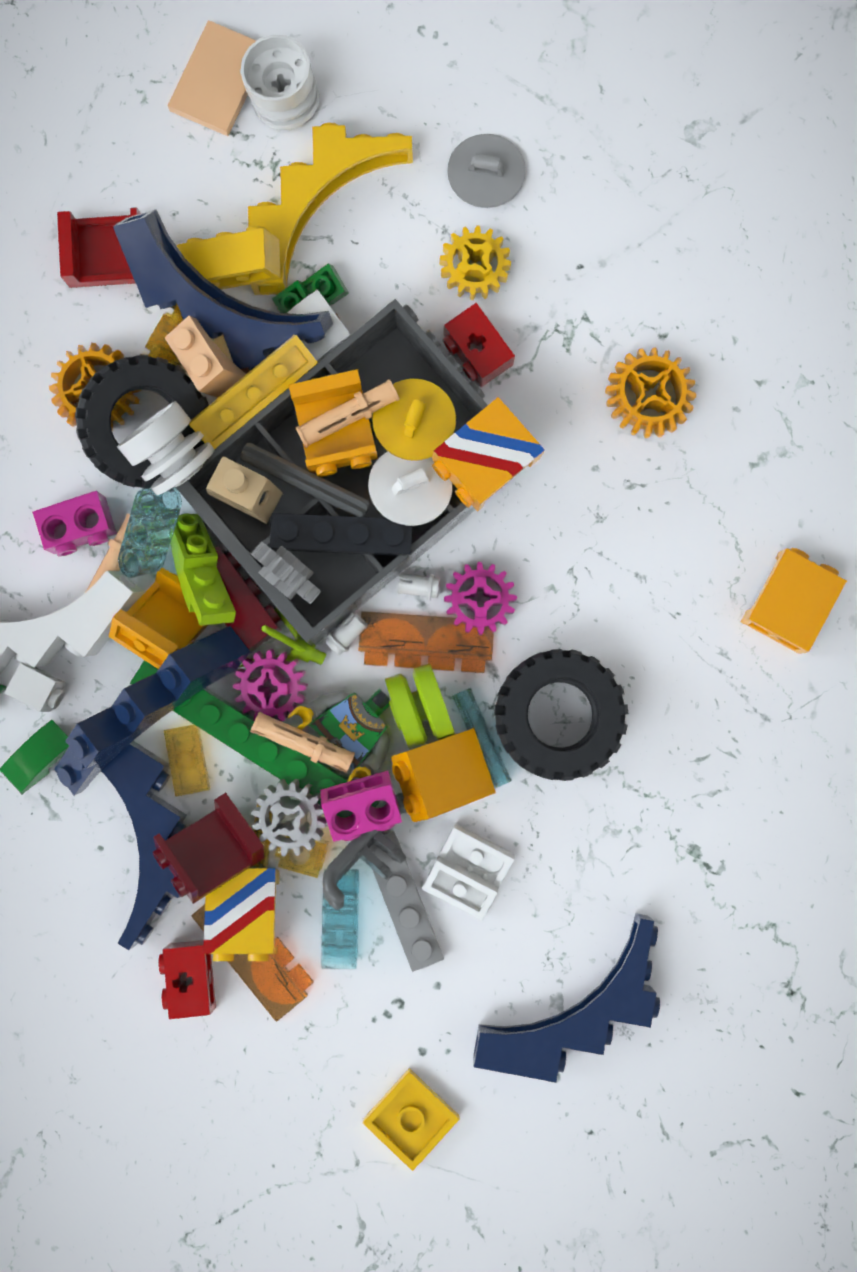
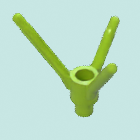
[239,607,327,667]

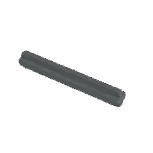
[240,443,370,517]

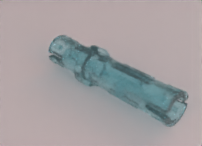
[451,688,513,788]

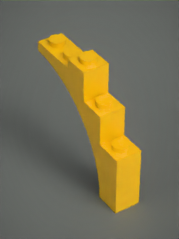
[248,123,413,295]

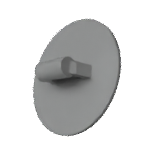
[447,134,525,208]

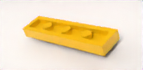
[189,335,318,449]

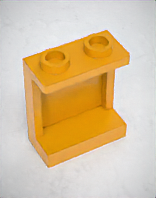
[740,548,847,654]
[108,568,208,669]
[391,728,496,822]

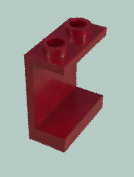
[152,792,264,904]

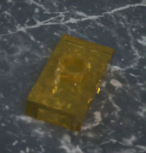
[163,724,211,797]

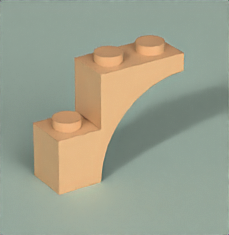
[165,316,246,398]

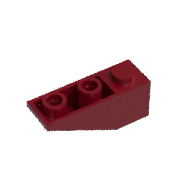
[215,546,282,654]

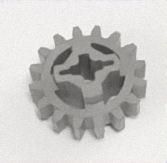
[251,541,321,604]
[251,779,327,856]

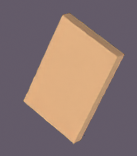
[167,20,256,136]

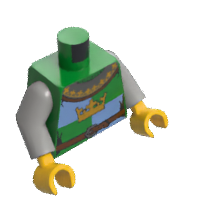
[288,688,391,782]

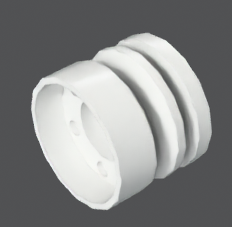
[240,34,320,130]
[117,401,215,495]

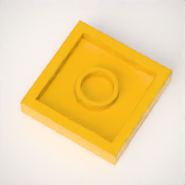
[362,1068,460,1171]

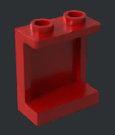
[57,207,141,288]

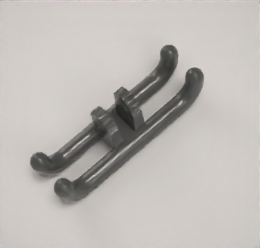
[322,793,407,910]

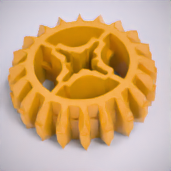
[49,342,142,431]
[605,347,696,438]

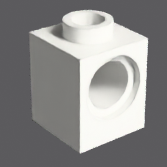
[4,663,66,712]

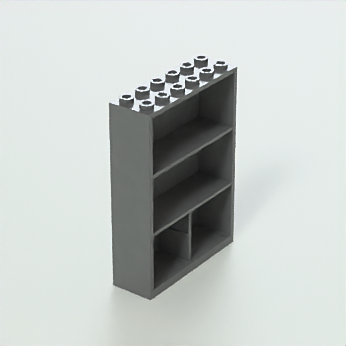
[176,299,525,646]

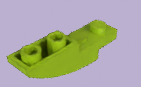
[166,513,236,626]

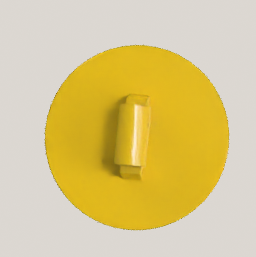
[372,379,456,461]

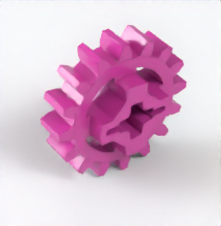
[444,562,517,636]
[233,649,308,721]

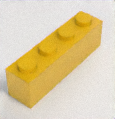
[176,226,281,290]

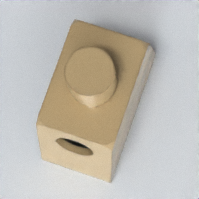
[206,457,283,524]

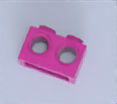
[32,490,117,557]
[320,770,402,842]

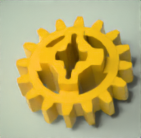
[439,225,511,301]

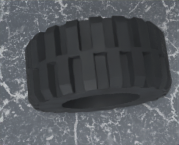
[75,355,209,489]
[494,649,629,781]

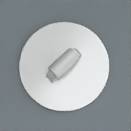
[368,452,452,526]

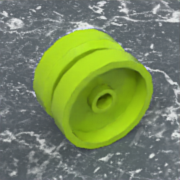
[385,663,455,750]

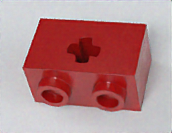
[442,302,515,387]
[158,940,216,1020]

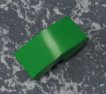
[272,263,349,313]
[0,720,69,795]

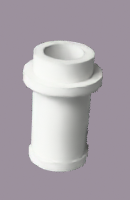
[397,572,441,601]
[325,612,368,655]

